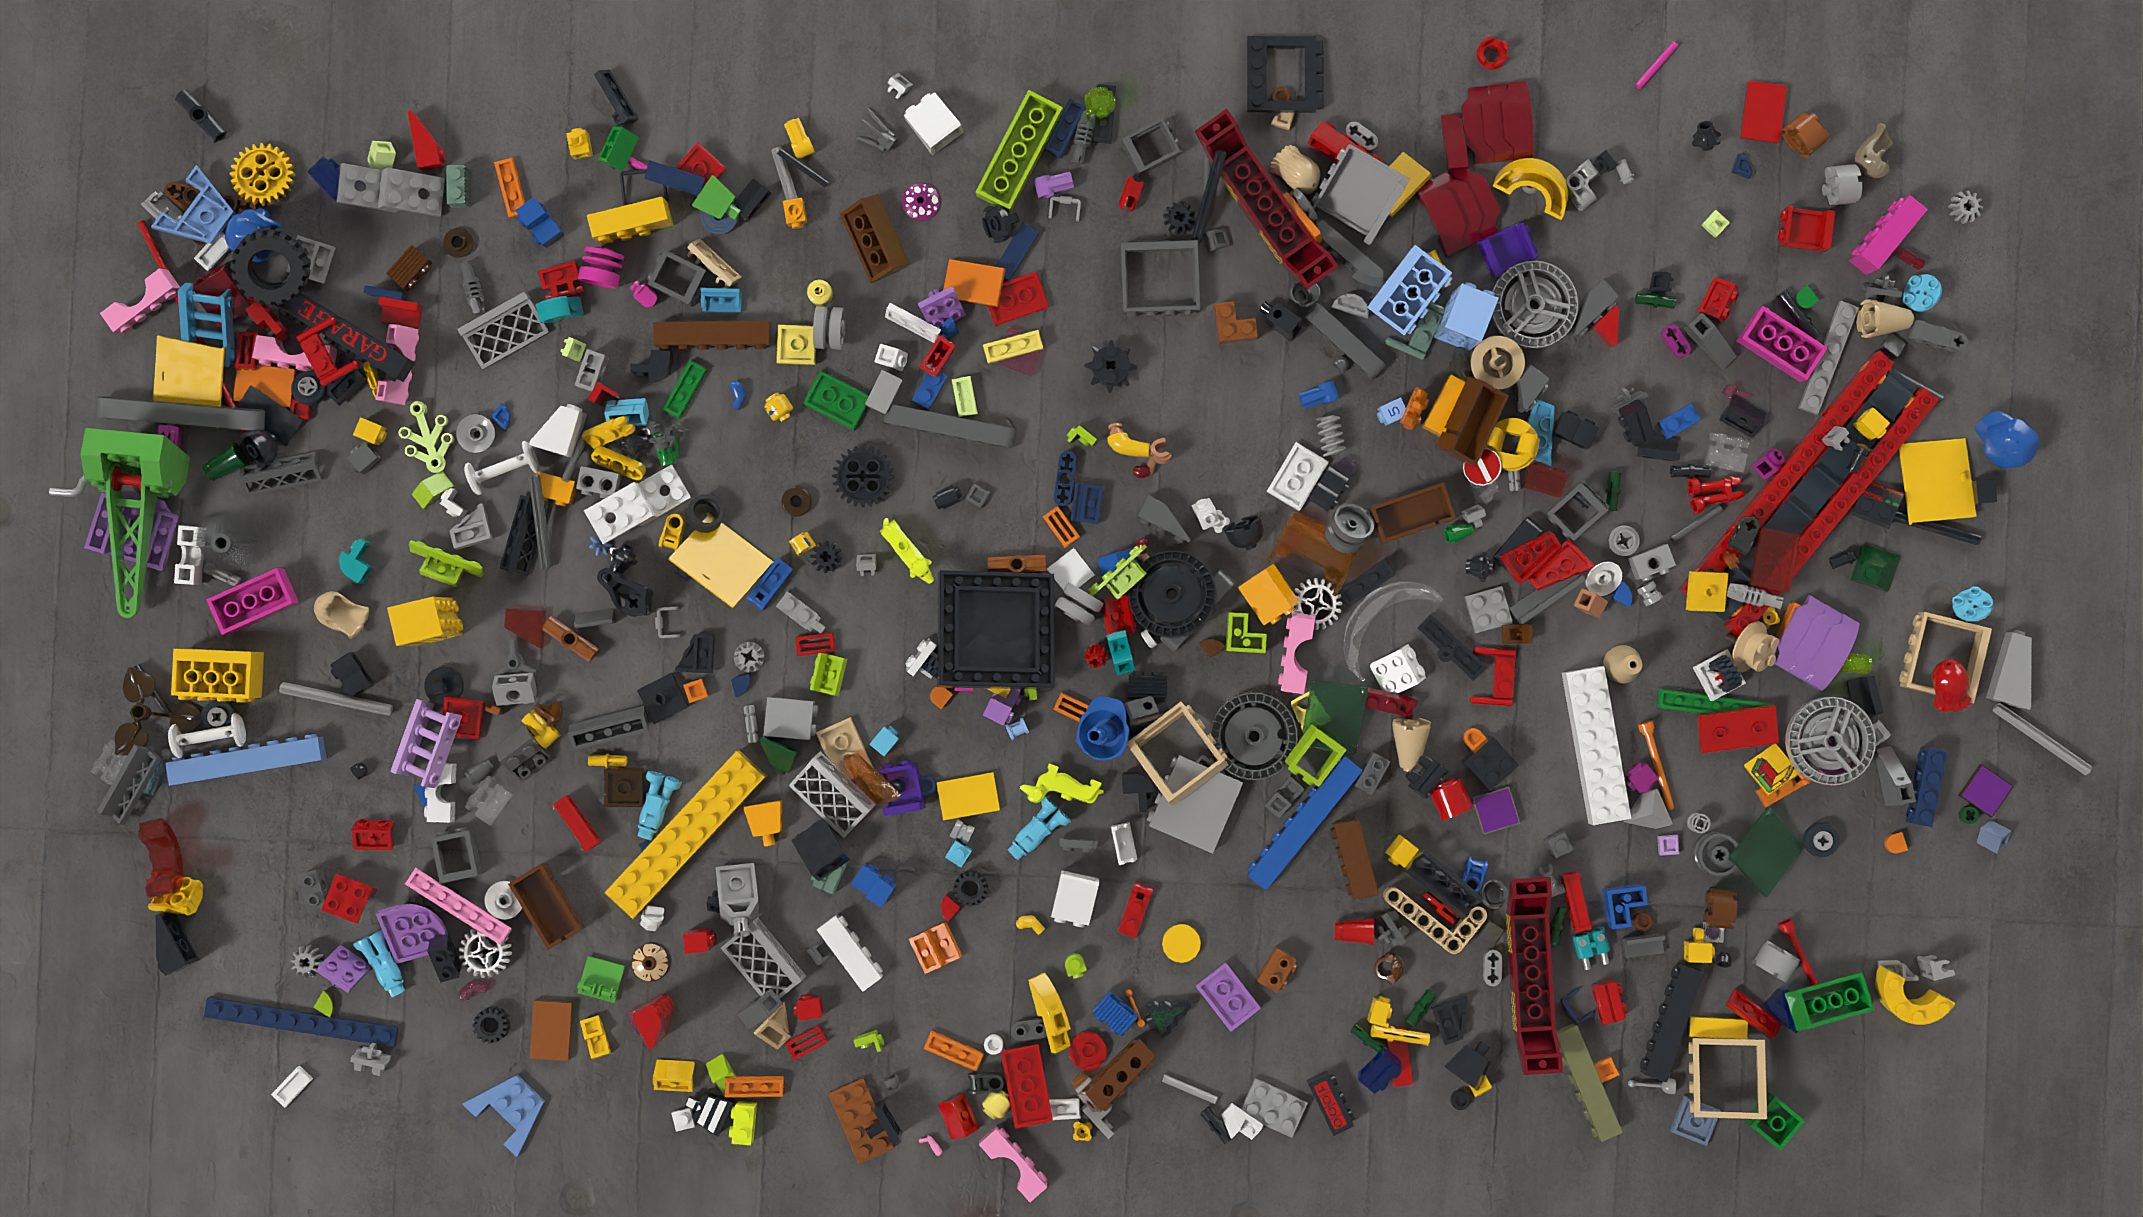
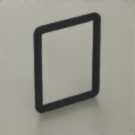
[619,169,668,206]

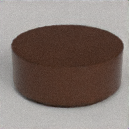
[1271,87,1291,101]
[1632,911,1653,931]

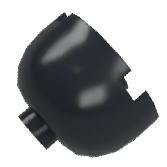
[239,429,277,468]
[1224,515,1264,550]

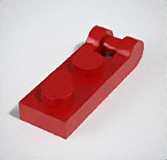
[1118,881,1153,938]

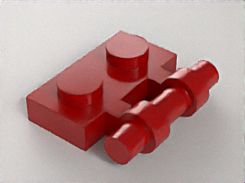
[538,260,585,300]

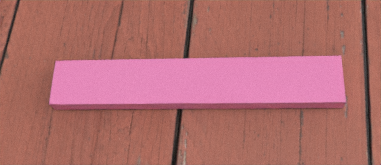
[405,868,512,945]

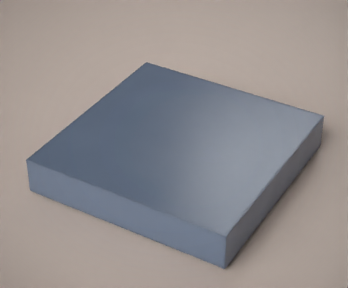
[1670,1095,1721,1146]

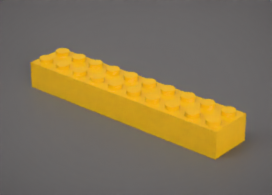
[605,750,767,919]

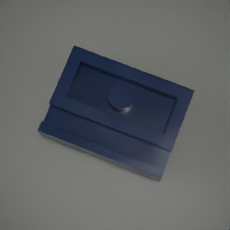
[1070,482,1103,525]

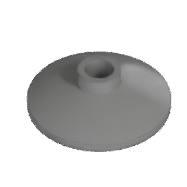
[456,414,495,453]

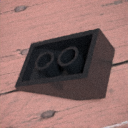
[155,912,200,976]

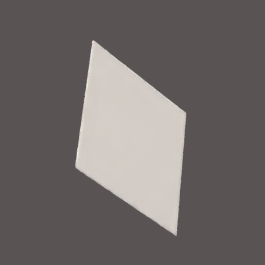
[1047,548,1095,596]

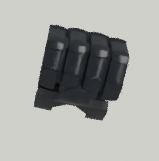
[597,568,653,617]

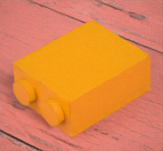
[1238,563,1299,625]

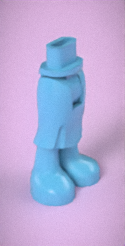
[637,771,682,840]
[1008,796,1071,860]
[353,929,406,997]

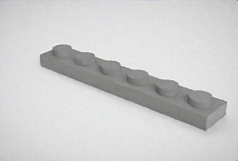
[1798,301,1859,415]

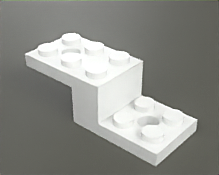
[584,465,691,544]

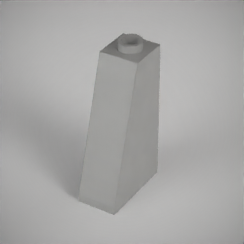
[1986,630,2032,710]

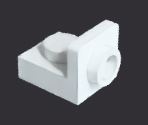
[874,344,908,371]

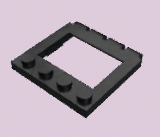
[1247,36,1324,113]

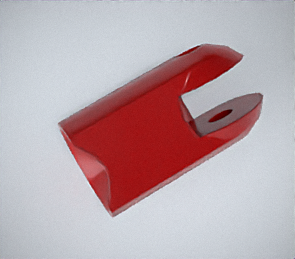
[1119,177,1144,212]

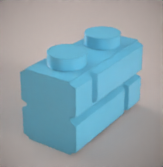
[605,398,649,426]

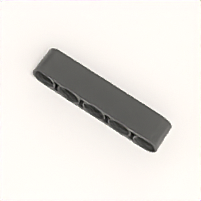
[1304,303,1386,380]
[1159,569,1236,652]

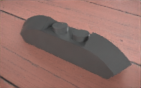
[1314,221,1383,287]

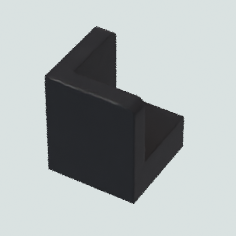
[1972,479,1997,504]

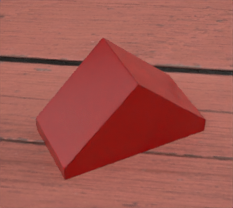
[1591,306,1619,347]
[919,335,956,377]

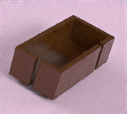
[1435,377,1509,466]
[1368,482,1456,545]
[508,862,585,950]

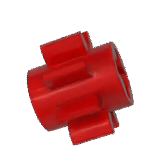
[1084,644,1109,668]

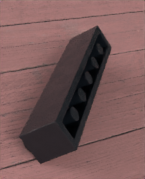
[1640,963,1704,1082]

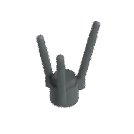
[857,108,897,151]

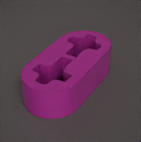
[1661,324,1691,358]

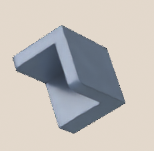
[1977,820,2011,854]

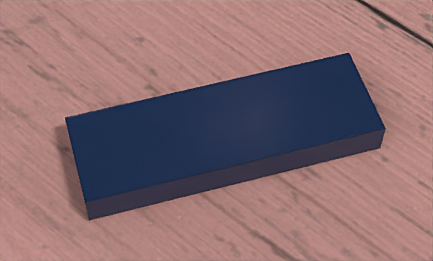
[1044,98,1087,159]
[644,160,706,196]
[996,222,1039,281]

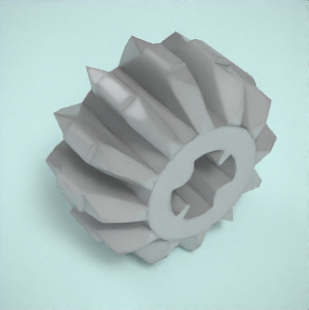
[1948,190,1983,224]
[290,945,324,978]

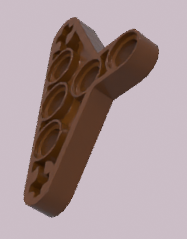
[164,182,258,246]

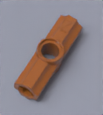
[988,554,1046,573]
[542,616,599,662]

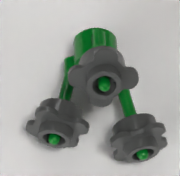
[641,421,690,465]

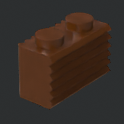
[386,245,432,291]

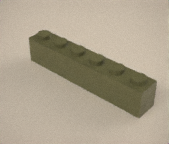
[1556,1023,1623,1142]

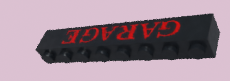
[273,293,416,382]

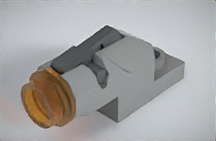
[1071,1072,1114,1139]

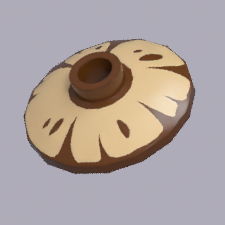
[631,943,670,982]

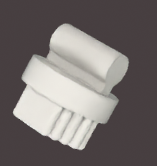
[640,906,664,931]

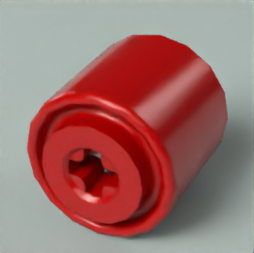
[1430,778,1473,820]

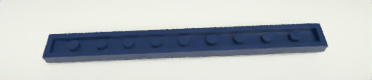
[204,997,399,1047]

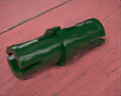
[1635,292,1676,309]
[1605,472,1621,511]
[1549,906,1568,946]
[1405,989,1437,1027]
[1350,1022,1388,1055]

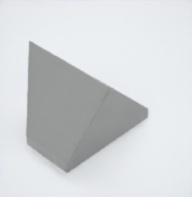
[1623,789,1673,829]

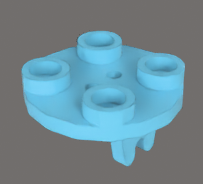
[1903,274,1942,312]
[1952,586,1993,622]

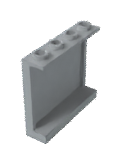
[1311,144,1409,245]
[1147,754,1243,854]

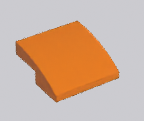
[909,921,962,974]

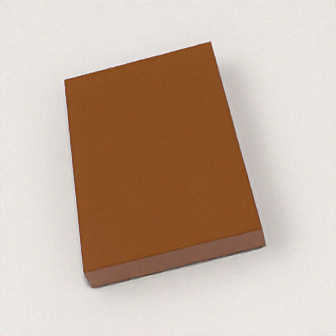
[530,1000,573,1061]

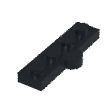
[1417,614,1487,681]

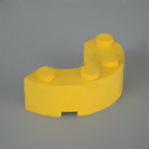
[1493,158,1569,220]
[1875,965,1955,1025]

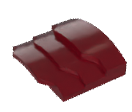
[1461,81,1534,164]
[1415,168,1500,257]

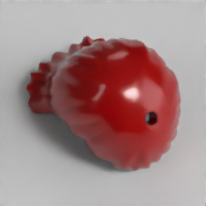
[1932,659,1971,713]

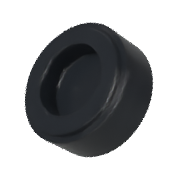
[1450,1090,1470,1110]

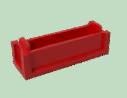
[553,795,602,852]
[1559,871,1594,932]

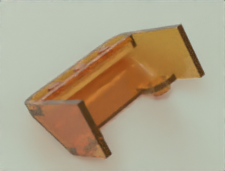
[1267,511,1357,596]

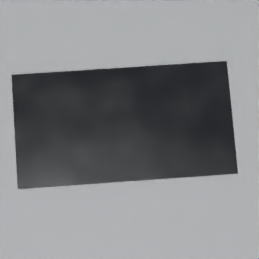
[236,385,303,446]

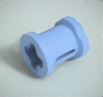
[1005,717,1029,740]

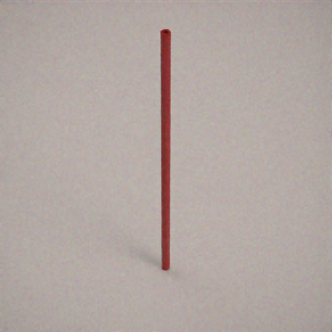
[137,220,248,434]

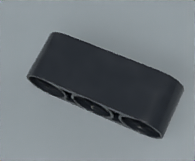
[1492,516,1543,570]

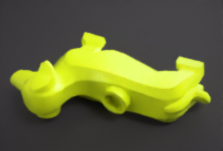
[880,518,934,584]
[1020,764,1104,804]

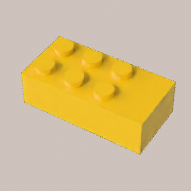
[587,197,674,246]

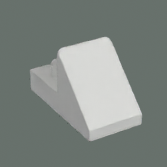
[1222,1103,1263,1140]

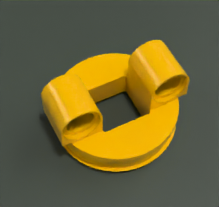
[1485,418,1540,471]

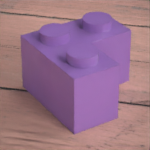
[983,689,1023,725]

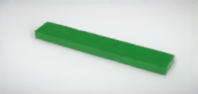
[1657,689,1775,714]

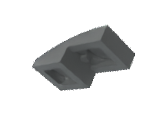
[1265,775,1305,818]

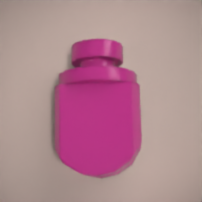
[630,280,658,307]

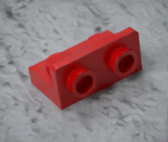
[1698,277,1739,324]
[351,819,395,850]

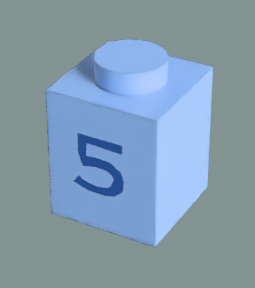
[1377,398,1406,426]

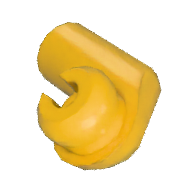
[1016,916,1045,935]

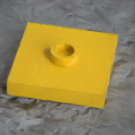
[1686,571,1728,612]

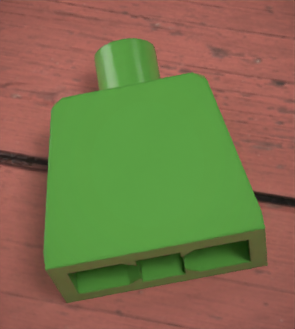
[692,175,741,220]

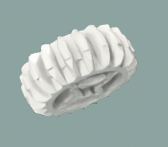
[1291,578,1342,630]
[459,928,512,978]

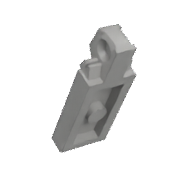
[776,591,826,634]

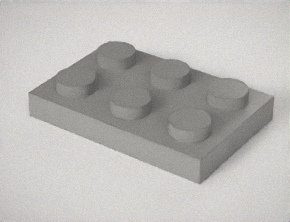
[1241,1078,1308,1138]

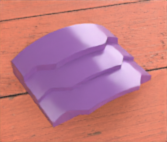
[84,490,179,571]
[1774,595,1860,691]

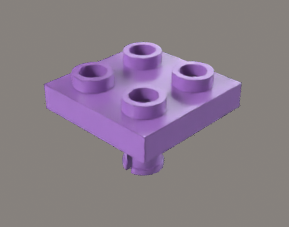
[918,286,966,328]
[316,945,372,993]

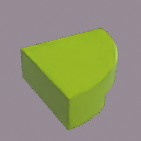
[313,990,334,1017]

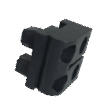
[1405,755,1449,799]

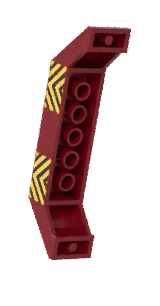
[1195,108,1339,290]
[1506,877,1563,1075]

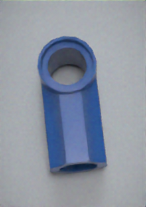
[1298,380,1340,410]

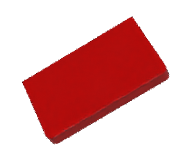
[378,297,423,328]
[588,382,624,406]
[938,1093,979,1140]

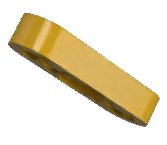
[591,446,646,480]

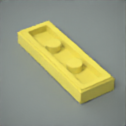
[983,330,1043,364]

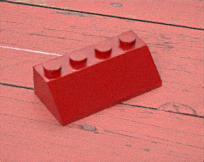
[1307,121,1383,164]
[631,993,675,1050]

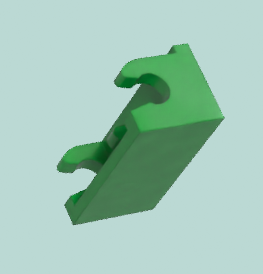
[598,126,639,172]

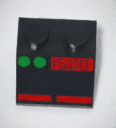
[1852,481,1904,529]

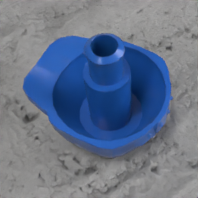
[225,208,282,262]
[1975,411,2040,469]
[1076,696,1130,761]

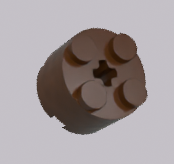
[1703,888,1737,929]

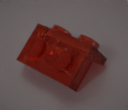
[1523,462,1569,498]

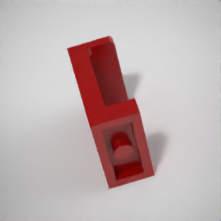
[1777,205,1835,252]

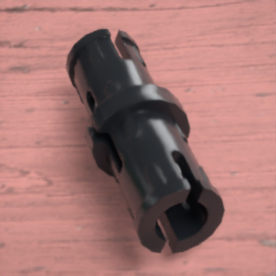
[1670,464,1711,479]
[1200,1106,1231,1144]

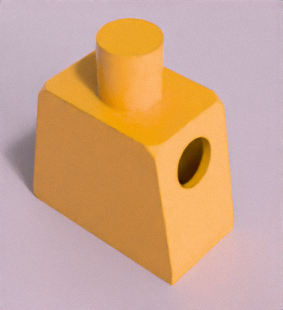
[744,800,782,846]

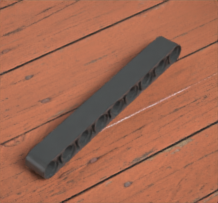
[97,396,265,430]

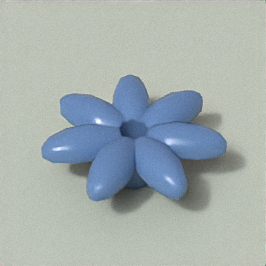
[589,535,613,556]

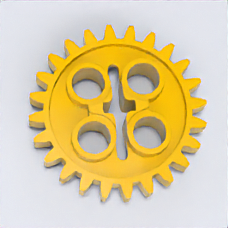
[230,143,295,206]

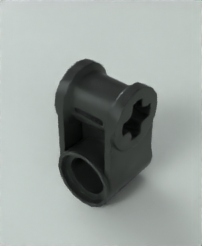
[1727,517,1760,555]
[967,1072,1005,1094]

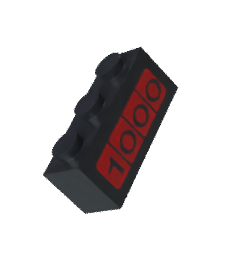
[1306,1071,1355,1136]

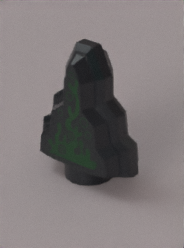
[1145,1000,1191,1038]

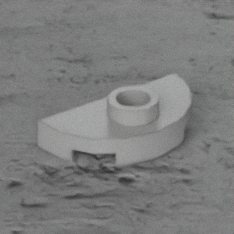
[1331,293,1369,319]

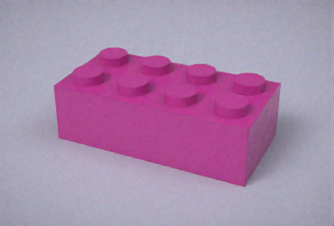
[1849,195,1928,275]
[1736,306,1828,382]
[206,568,300,635]

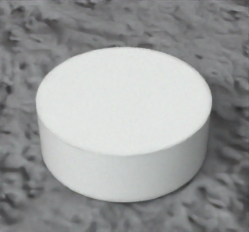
[1141,630,1158,648]
[984,1034,1003,1055]

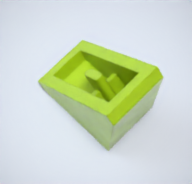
[412,471,454,509]

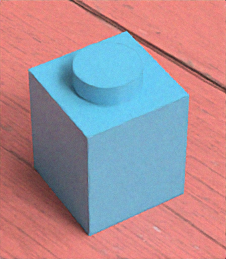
[869,726,900,756]
[945,839,972,867]

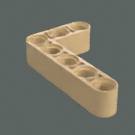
[1383,886,1487,954]

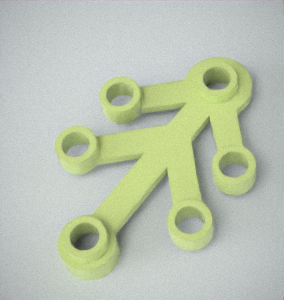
[399,401,454,473]

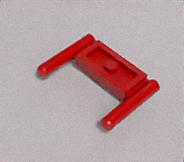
[296,316,359,387]
[1470,647,1516,706]

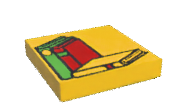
[1744,744,1800,796]

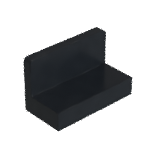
[734,179,771,222]
[1719,395,1766,438]
[1637,436,1680,462]
[1846,675,1883,715]

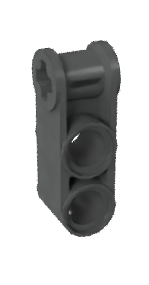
[1907,320,1968,352]

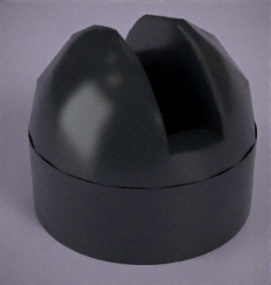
[350,763,367,780]
[888,779,905,795]
[1716,952,1732,968]

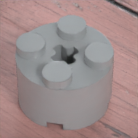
[1822,164,1862,205]
[1752,940,1800,983]

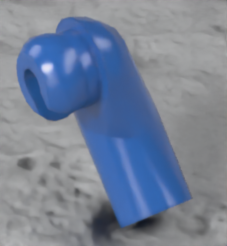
[729,381,746,410]

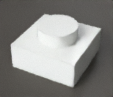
[672,1108,696,1132]

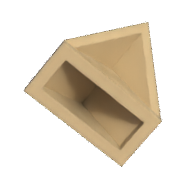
[754,1002,791,1050]

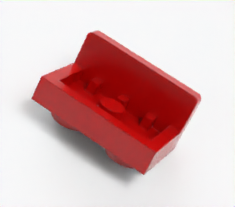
[1101,595,1136,635]

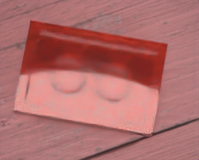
[1749,528,1801,592]

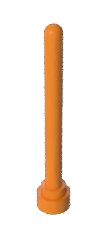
[1638,720,1674,811]

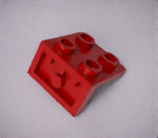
[321,874,377,924]

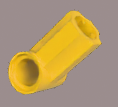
[784,118,815,160]
[521,709,560,749]

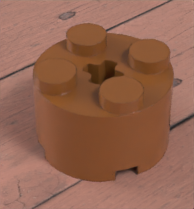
[1782,113,1830,158]

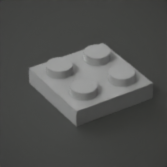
[1464,586,1513,633]

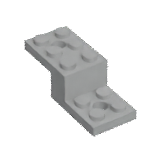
[337,163,445,217]

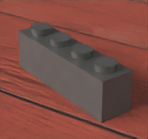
[568,706,650,751]

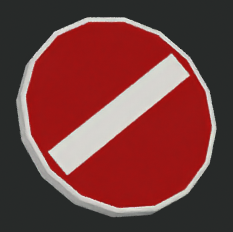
[1463,448,1502,486]

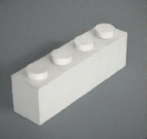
[817,914,883,992]

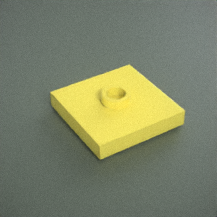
[777,325,816,365]

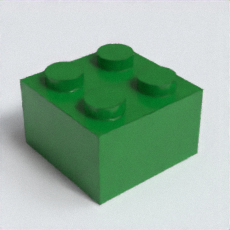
[1744,1092,1805,1151]

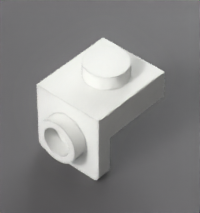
[440,488,468,518]
[1192,498,1220,530]

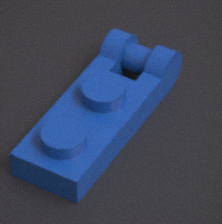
[746,557,793,612]

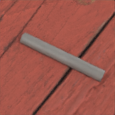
[1162,1074,1218,1104]

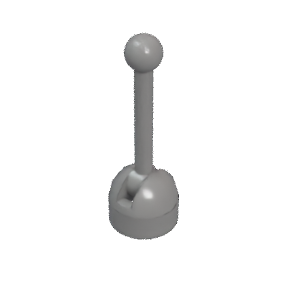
[1628,1078,1676,1094]

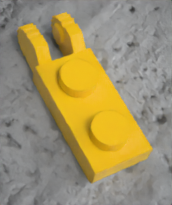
[582,416,635,449]

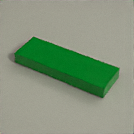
[662,360,708,419]

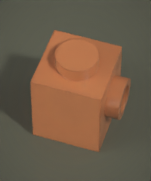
[1573,588,1608,619]

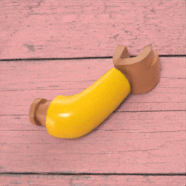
[1107,423,1173,464]

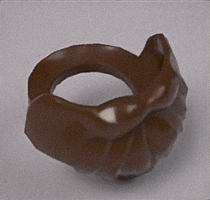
[533,702,563,727]
[1374,952,1403,985]

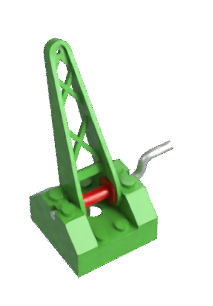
[49,428,190,618]

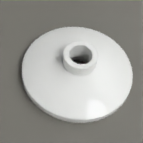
[1586,562,1622,596]
[485,881,522,920]

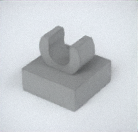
[888,73,913,99]
[1822,426,1850,451]
[1461,504,1486,528]
[856,554,877,576]

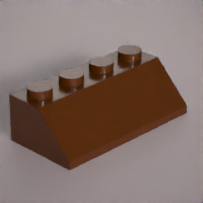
[840,194,909,283]
[1330,817,1379,899]

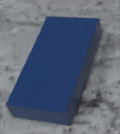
[363,285,408,301]

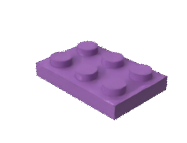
[1195,962,1261,1032]

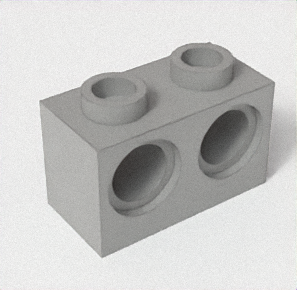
[575,349,609,392]
[576,466,622,499]

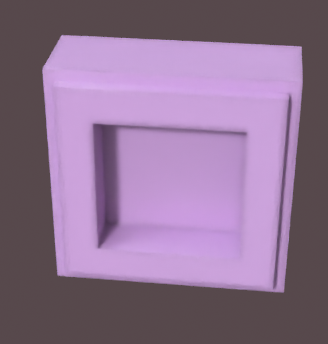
[1657,835,1679,856]

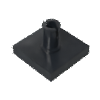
[637,673,689,724]
[865,1100,903,1144]

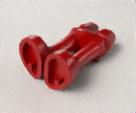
[1687,476,1745,514]

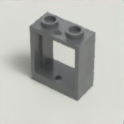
[1121,118,1181,176]
[647,250,708,307]
[1547,479,1609,541]
[431,827,482,883]

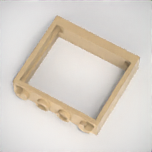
[1899,612,1992,703]
[1127,702,1229,807]
[1689,1038,1767,1119]

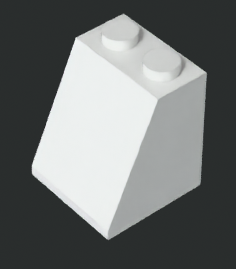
[904,92,963,156]
[529,404,587,458]
[1051,870,1099,928]

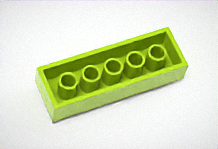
[975,90,1063,213]

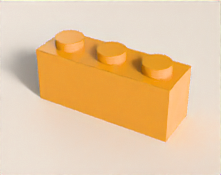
[1422,375,1465,437]

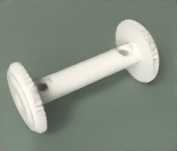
[464,441,539,495]
[168,713,246,758]

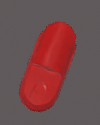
[1423,890,1459,925]

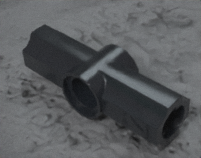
[175,89,227,143]

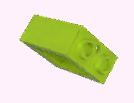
[1284,724,1346,787]

